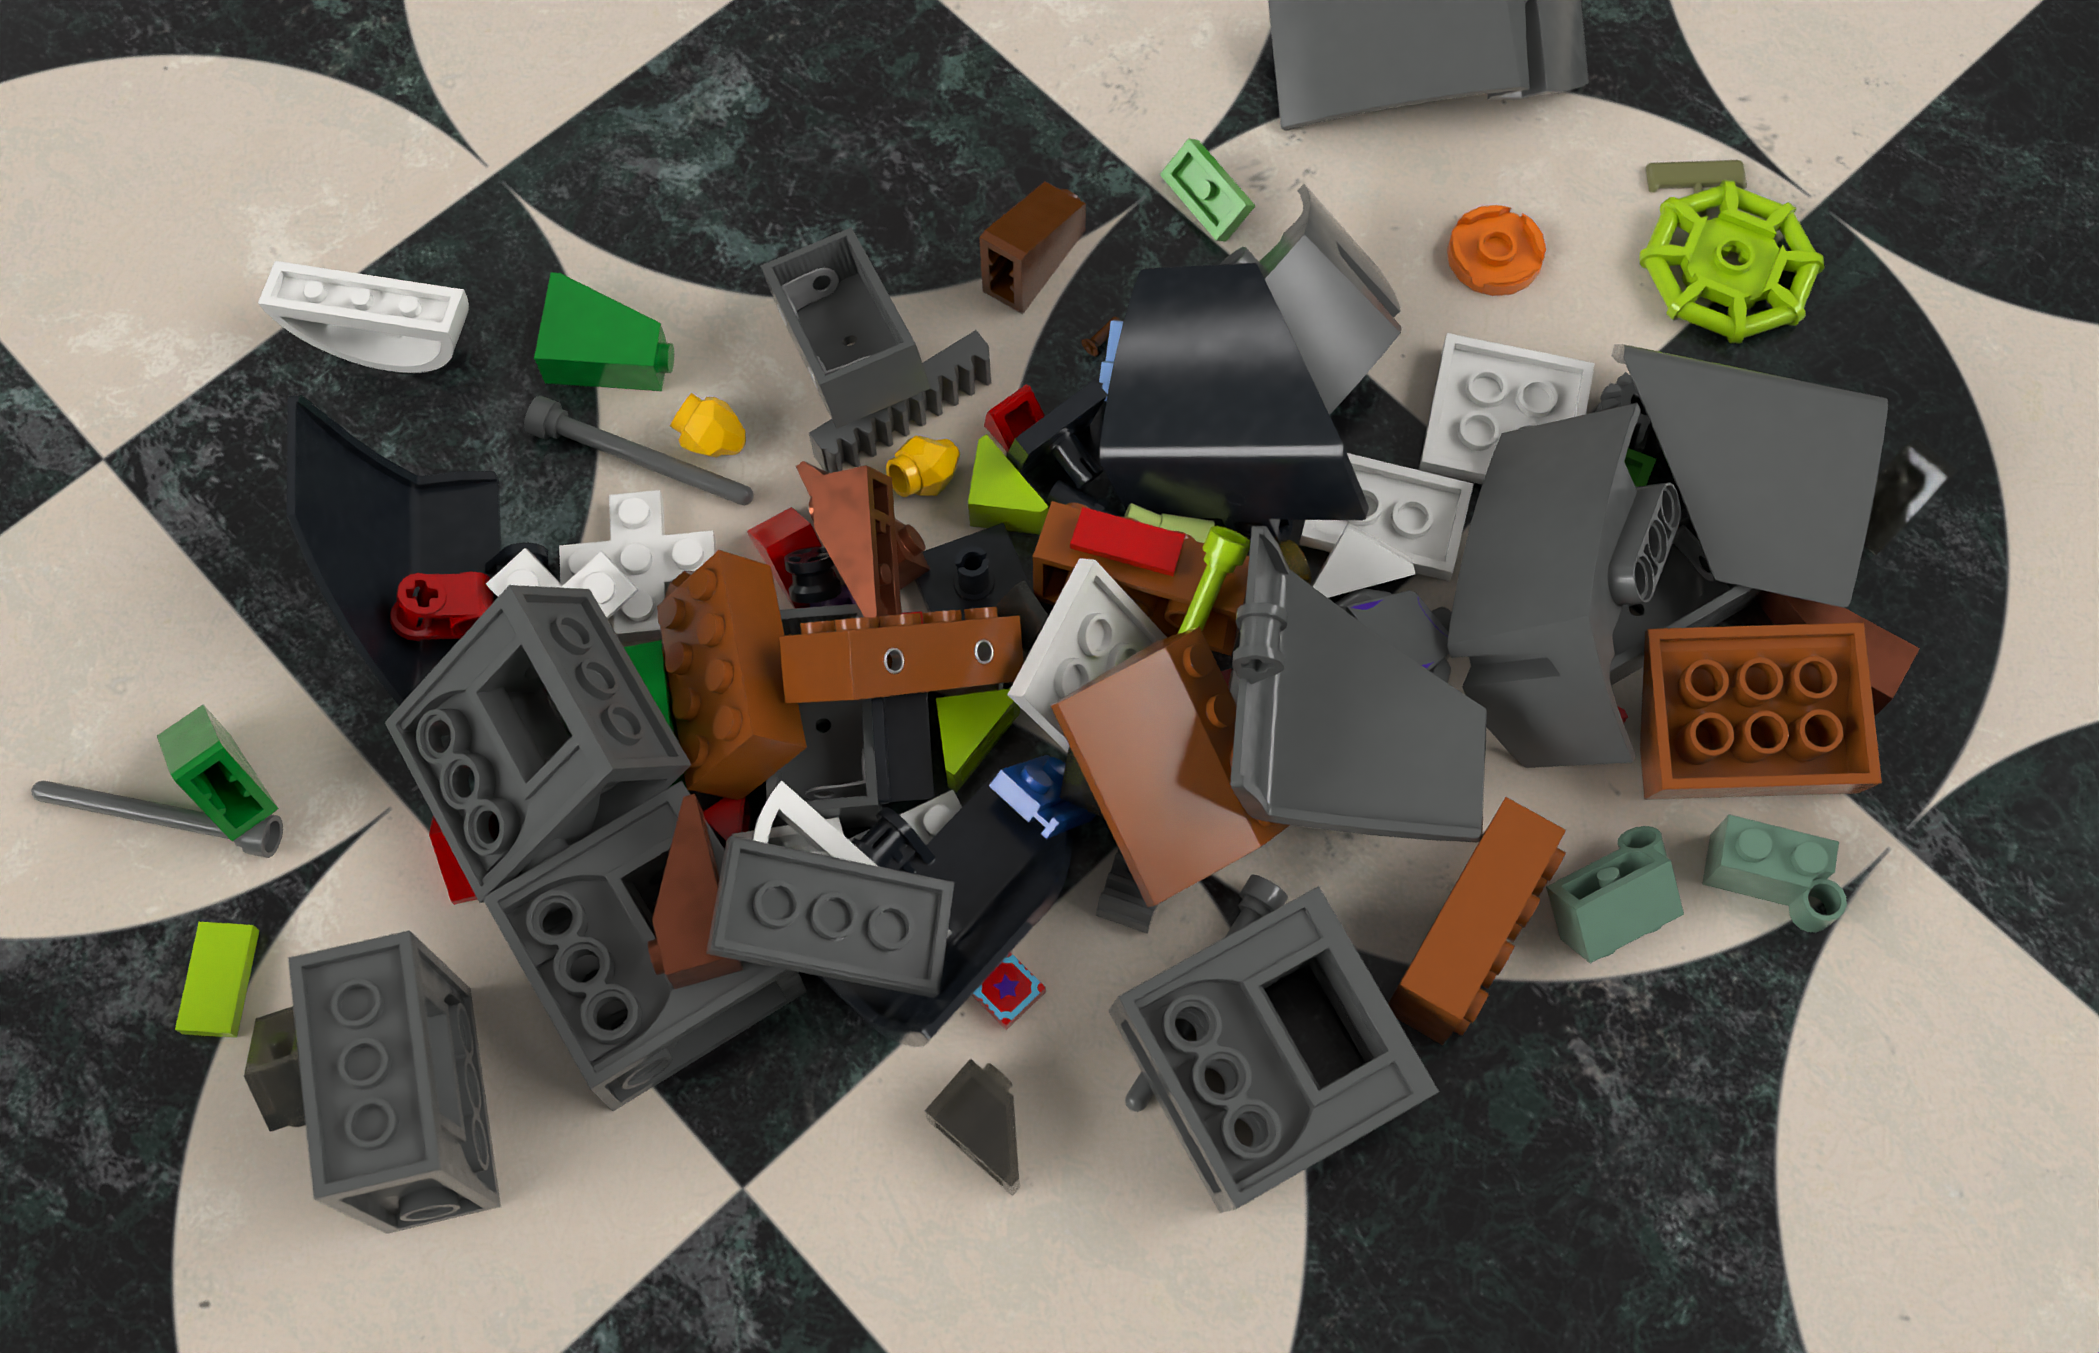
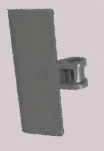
[1612,344,1888,608]
[1231,526,1487,842]

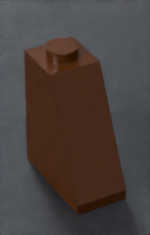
[979,182,1086,314]

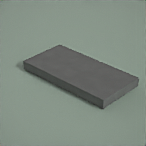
[706,836,954,998]

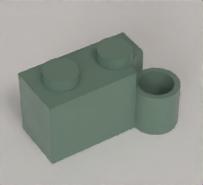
[1702,814,1847,933]
[1546,826,1684,963]

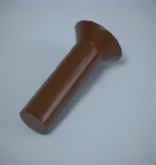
[1081,316,1120,356]

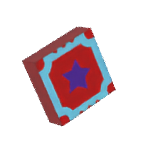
[972,952,1046,1030]

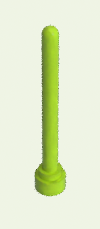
[1178,526,1251,634]

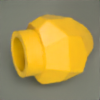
[670,393,746,458]
[886,435,960,497]

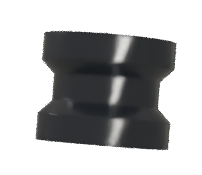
[784,546,842,604]

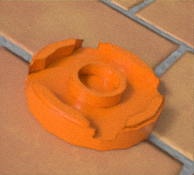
[1447,205,1546,296]

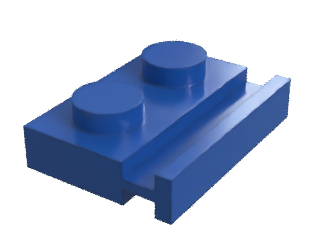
[989,755,1100,839]

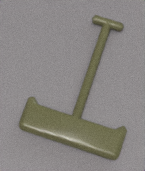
[1646,160,1747,220]

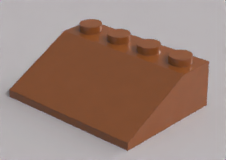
[1640,623,1882,800]
[1051,626,1290,907]

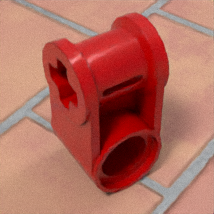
[389,572,495,641]

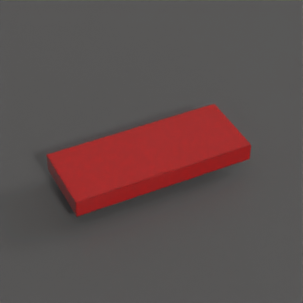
[1070,507,1186,577]

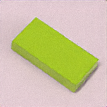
[175,922,259,1038]

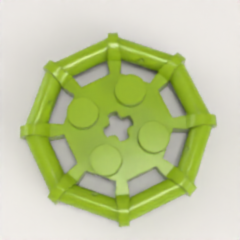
[1639,180,1824,343]

